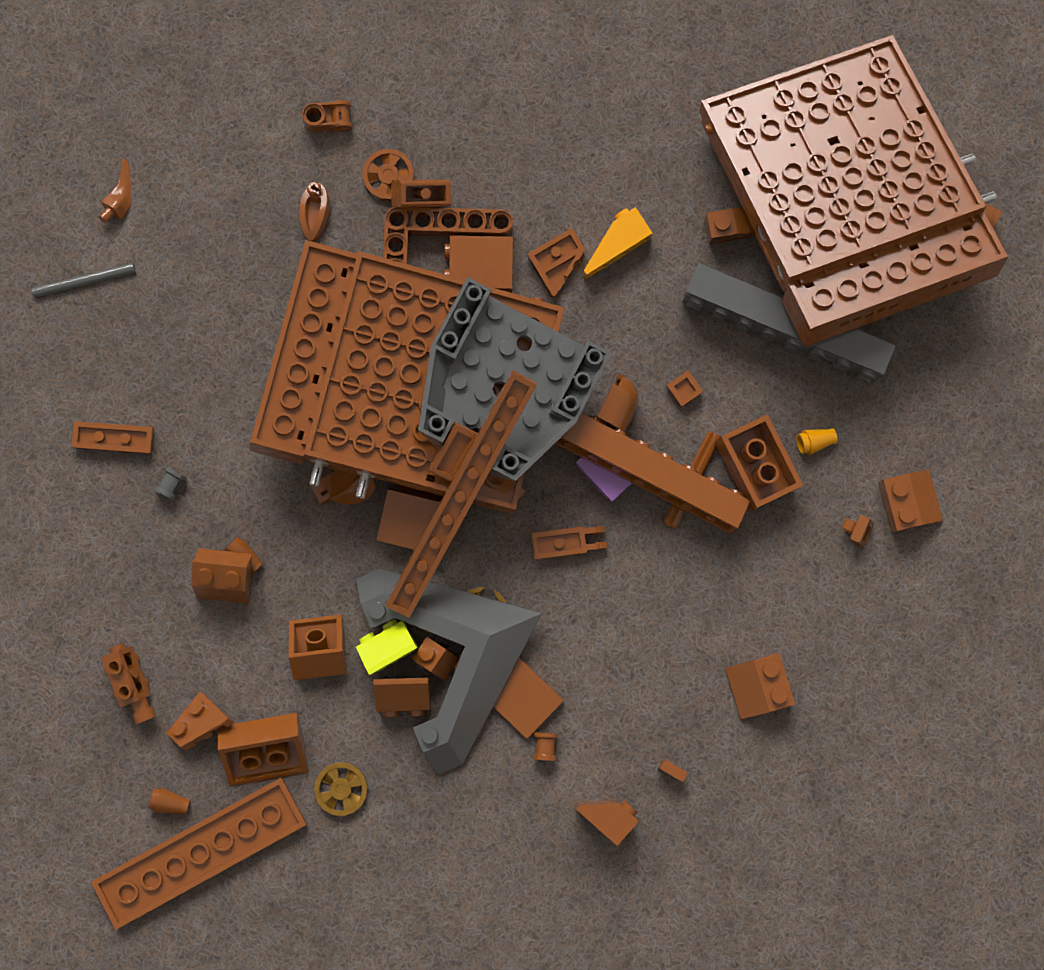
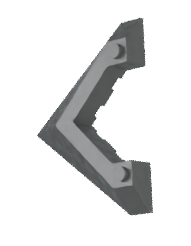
[356,568,542,775]

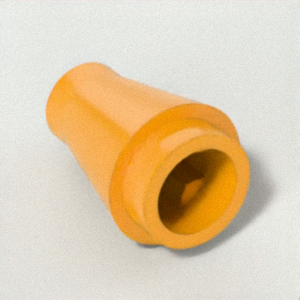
[796,428,838,455]

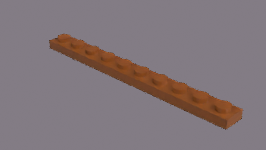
[385,370,537,618]

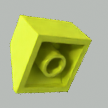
[356,619,419,675]

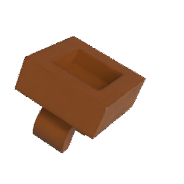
[842,515,874,548]

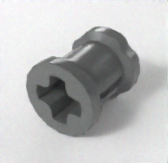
[154,467,187,501]

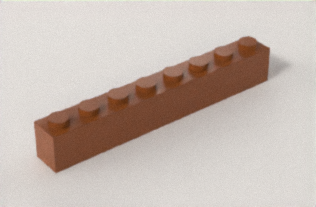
[555,413,750,534]

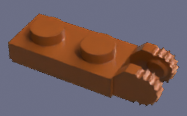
[531,526,607,560]

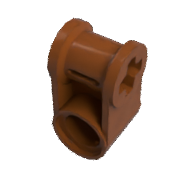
[302,100,353,132]

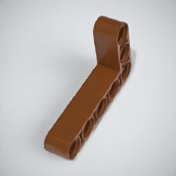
[383,207,513,264]

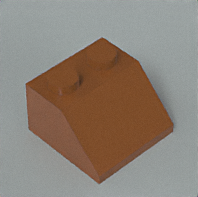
[878,470,943,533]
[192,548,252,604]
[289,614,347,680]
[725,653,795,719]
[373,678,431,717]
[575,799,639,846]

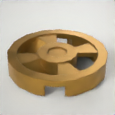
[314,762,368,816]

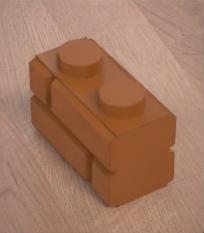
[391,179,451,207]

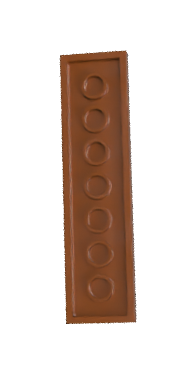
[91,777,307,930]

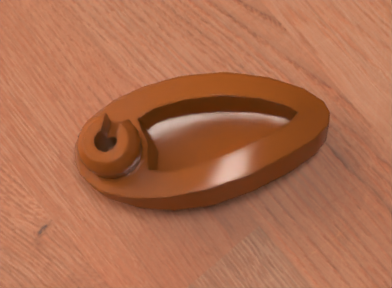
[299,182,330,242]

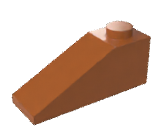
[704,208,756,245]

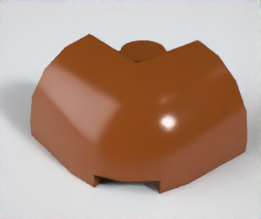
[597,373,639,432]

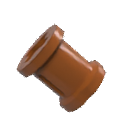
[533,732,558,761]

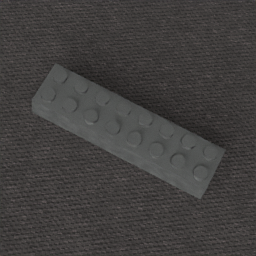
[682,263,896,384]

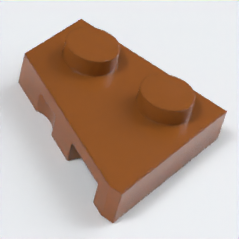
[527,228,585,298]
[166,691,234,751]

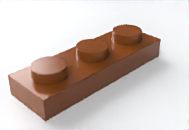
[71,421,154,454]

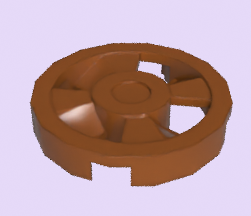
[362,149,414,201]

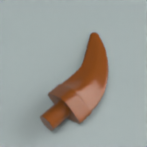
[98,159,132,224]

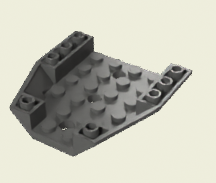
[418,277,611,482]

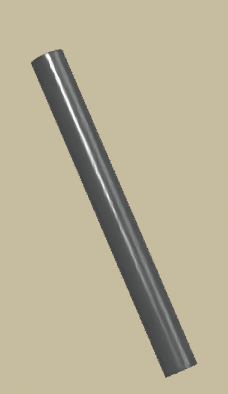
[31,263,136,298]

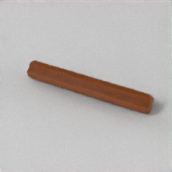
[664,431,720,528]

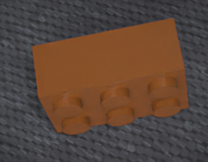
[715,414,804,513]

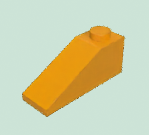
[583,207,653,279]

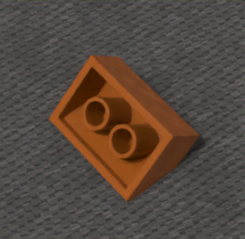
[218,713,309,786]

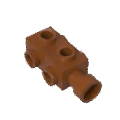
[101,643,156,724]

